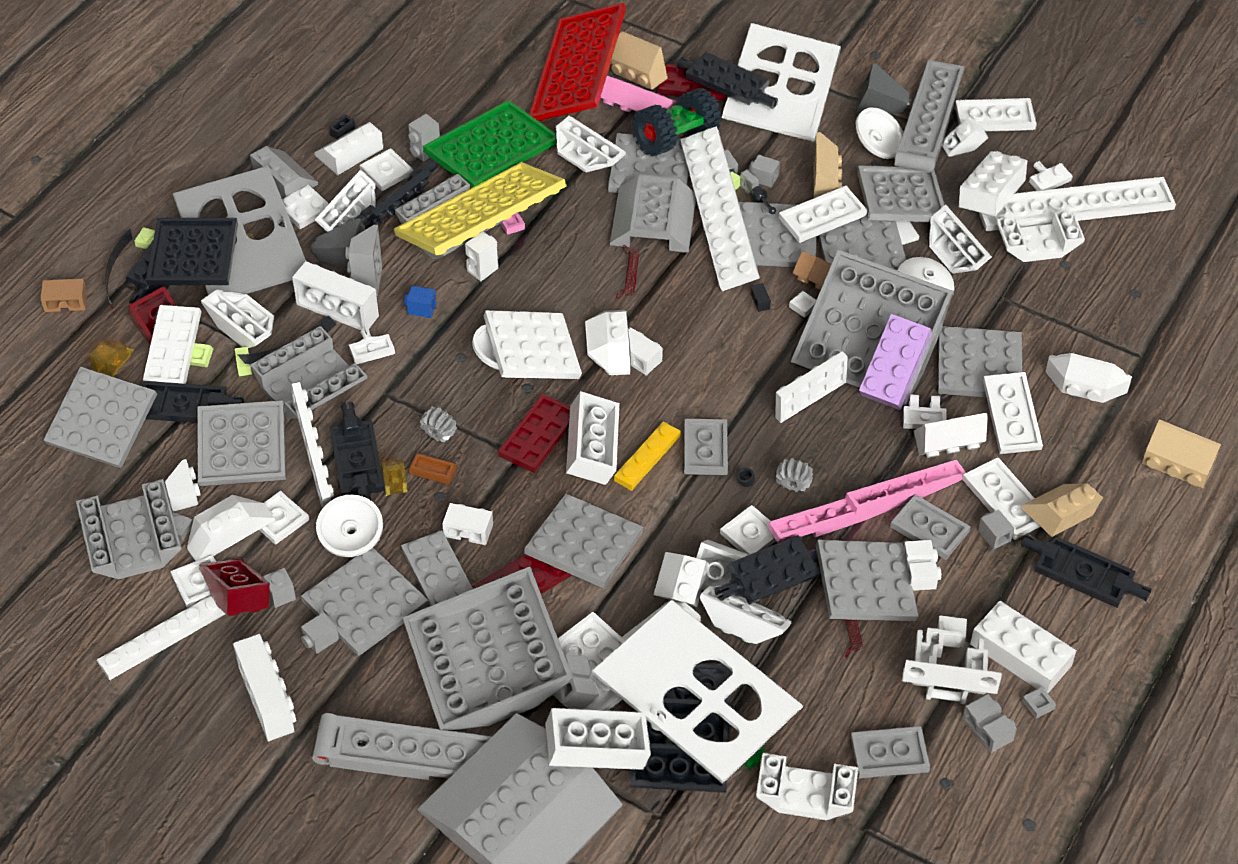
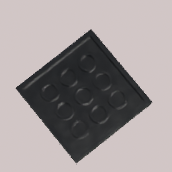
[146,218,238,285]

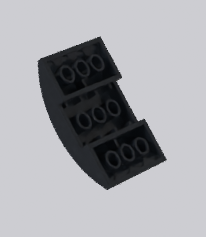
[630,663,731,793]

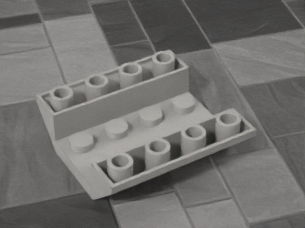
[395,174,505,259]
[610,175,696,253]
[250,326,367,419]
[76,479,181,579]

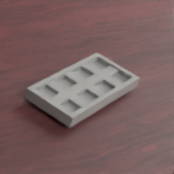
[401,530,473,606]

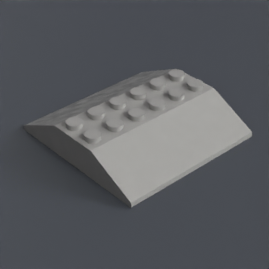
[791,250,953,405]
[403,567,572,731]
[418,713,623,864]

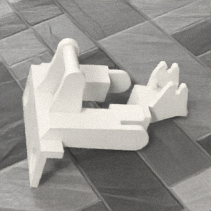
[902,616,1002,704]

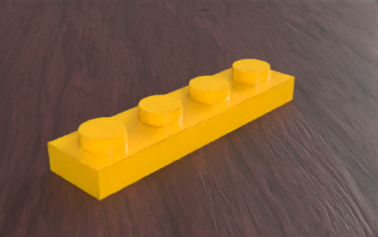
[614,421,681,491]

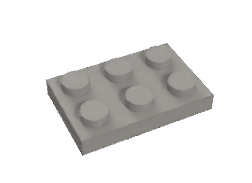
[684,419,728,475]
[890,495,971,560]
[851,726,930,778]

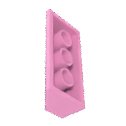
[601,76,678,113]

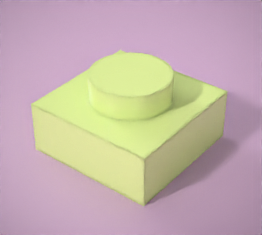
[135,227,155,249]
[190,343,213,367]

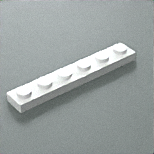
[291,382,334,507]
[97,595,225,680]

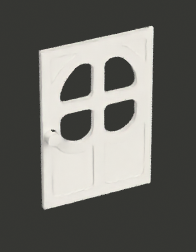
[722,23,840,142]
[592,600,803,783]

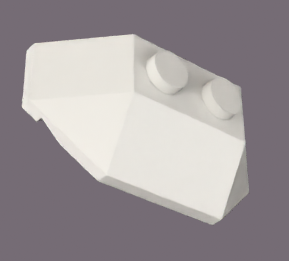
[556,116,626,172]
[315,170,375,232]
[929,204,991,274]
[201,290,274,348]
[585,310,630,375]
[1045,353,1132,403]
[187,495,275,561]
[700,586,791,644]

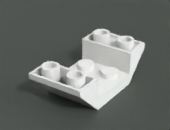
[997,211,1085,262]
[756,753,858,820]

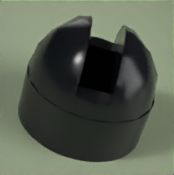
[737,468,755,487]

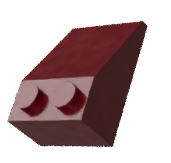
[128,286,197,345]
[199,558,270,616]

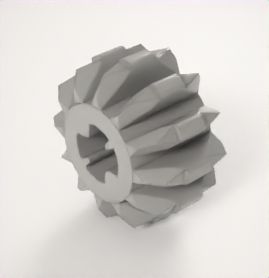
[420,407,457,442]
[776,458,813,492]

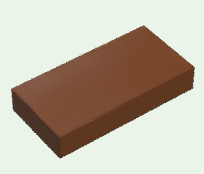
[409,453,457,484]

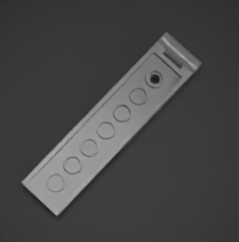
[894,60,964,173]
[312,713,491,780]

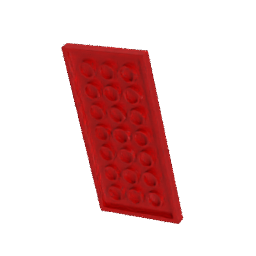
[529,3,626,121]

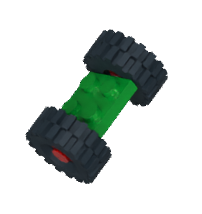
[631,88,722,157]

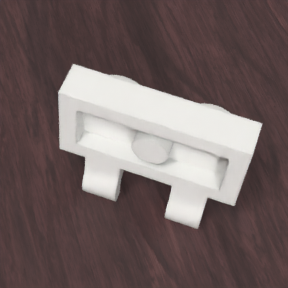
[903,394,946,429]

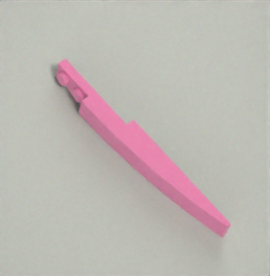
[768,460,966,543]

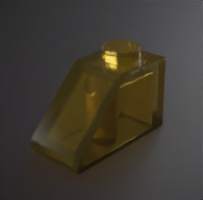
[89,341,134,377]
[381,459,408,496]

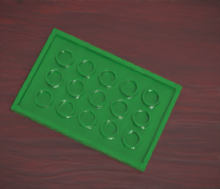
[423,100,557,188]

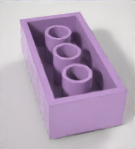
[859,314,932,411]

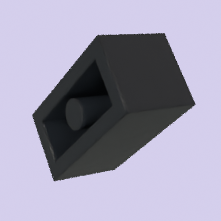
[329,115,355,140]
[750,283,771,312]

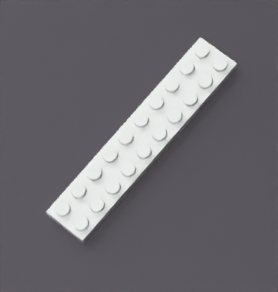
[681,126,760,291]
[979,177,1176,231]

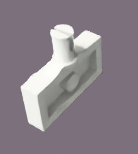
[1029,161,1073,191]
[349,328,395,364]

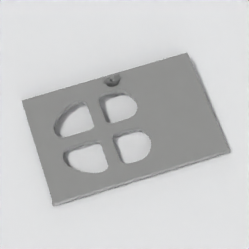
[173,166,306,295]

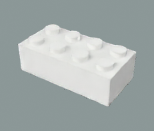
[959,151,1027,216]
[292,261,379,331]
[566,391,619,485]
[970,601,1076,693]
[233,634,296,741]
[546,708,650,769]

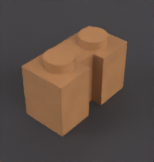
[793,251,832,290]
[41,279,87,312]

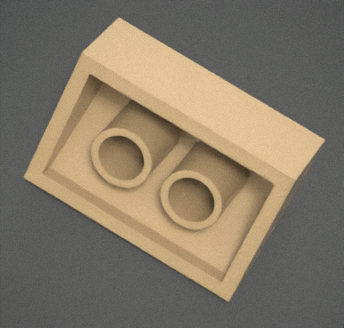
[611,31,667,90]
[813,132,842,199]
[1142,420,1221,488]
[1021,483,1103,537]

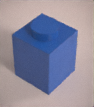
[404,286,437,318]

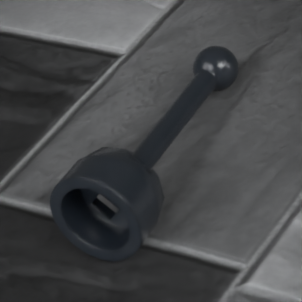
[750,186,776,215]

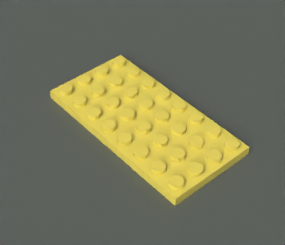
[394,162,566,255]

